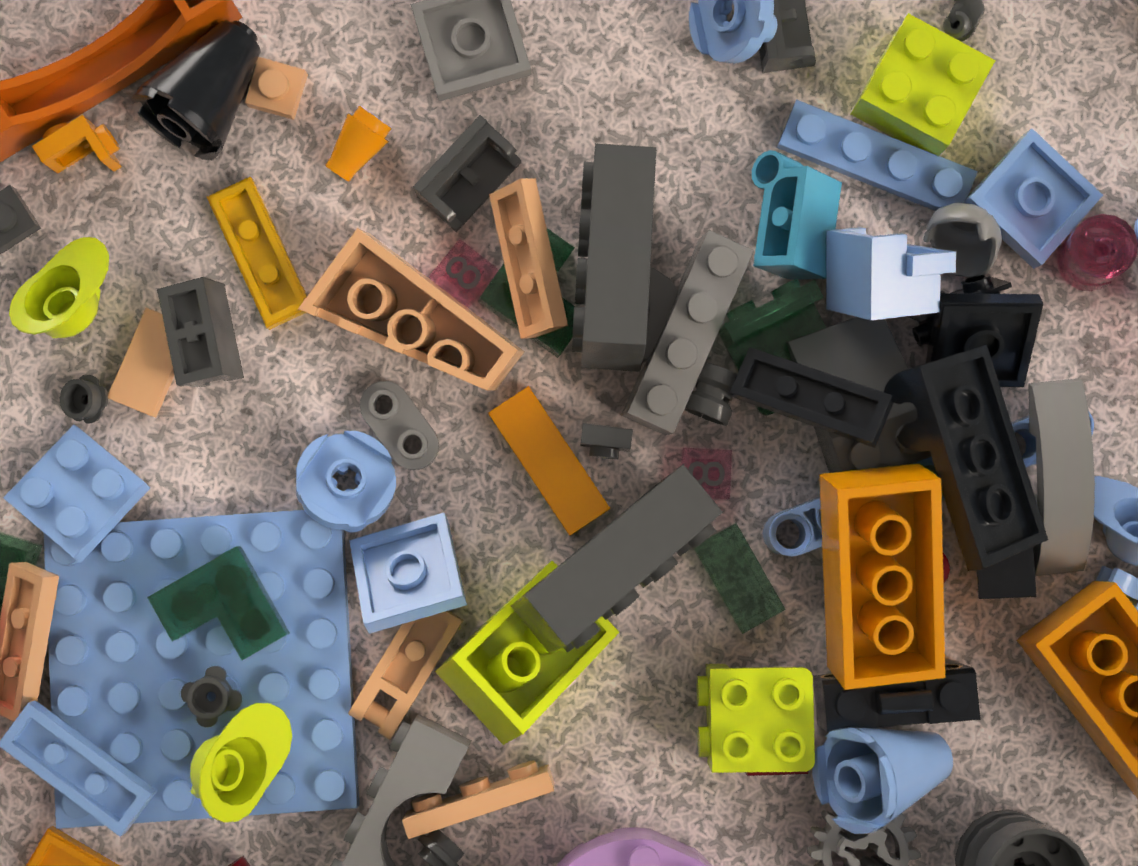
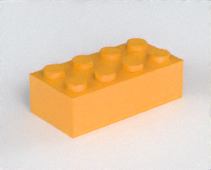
[819,463,945,690]
[1016,581,1138,799]

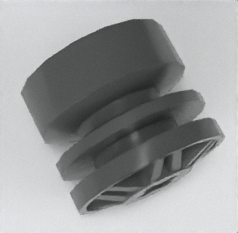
[955,809,1090,866]

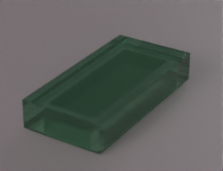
[694,523,786,634]

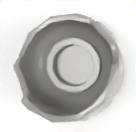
[923,203,1002,278]

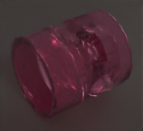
[1057,214,1138,291]

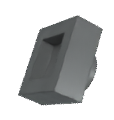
[0,185,41,255]
[580,423,633,459]

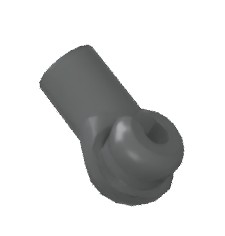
[943,0,985,41]

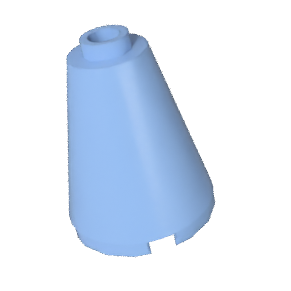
[812,727,953,834]

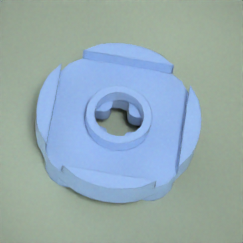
[689,0,777,64]
[296,431,396,533]

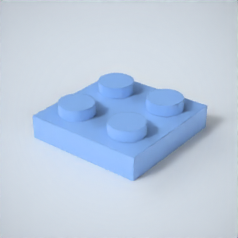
[963,129,1103,269]
[3,424,150,563]
[349,513,467,634]

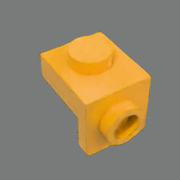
[32,114,122,174]

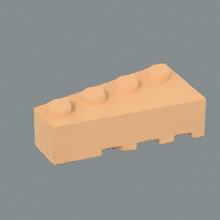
[298,228,525,391]

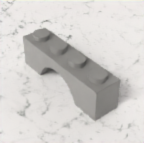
[621,230,754,435]
[330,714,472,866]

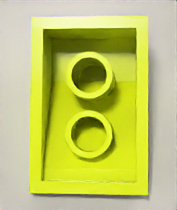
[435,561,619,745]

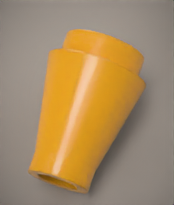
[325,106,392,182]

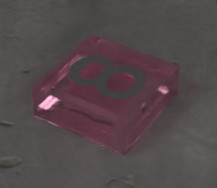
[429,239,498,309]
[681,448,732,500]

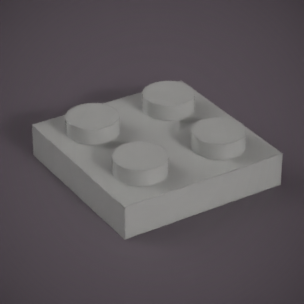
[410,0,532,102]

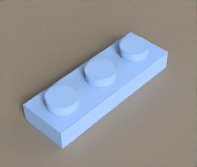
[0,700,157,837]

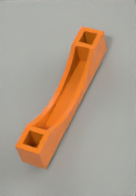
[0,0,243,162]

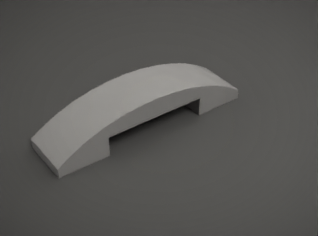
[1028,378,1095,576]

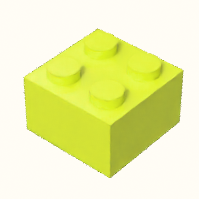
[850,13,996,156]

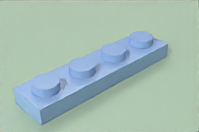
[777,100,978,211]

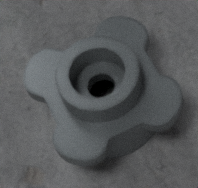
[181,666,242,727]

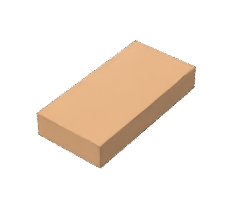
[108,308,175,417]

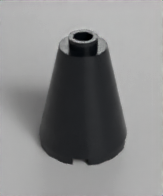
[131,21,261,160]

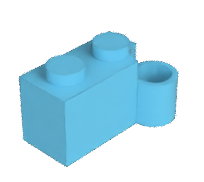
[752,150,842,280]

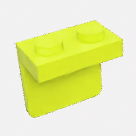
[696,664,815,773]

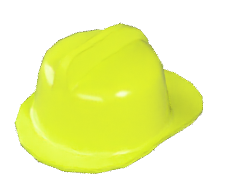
[9,237,109,339]
[190,703,292,823]

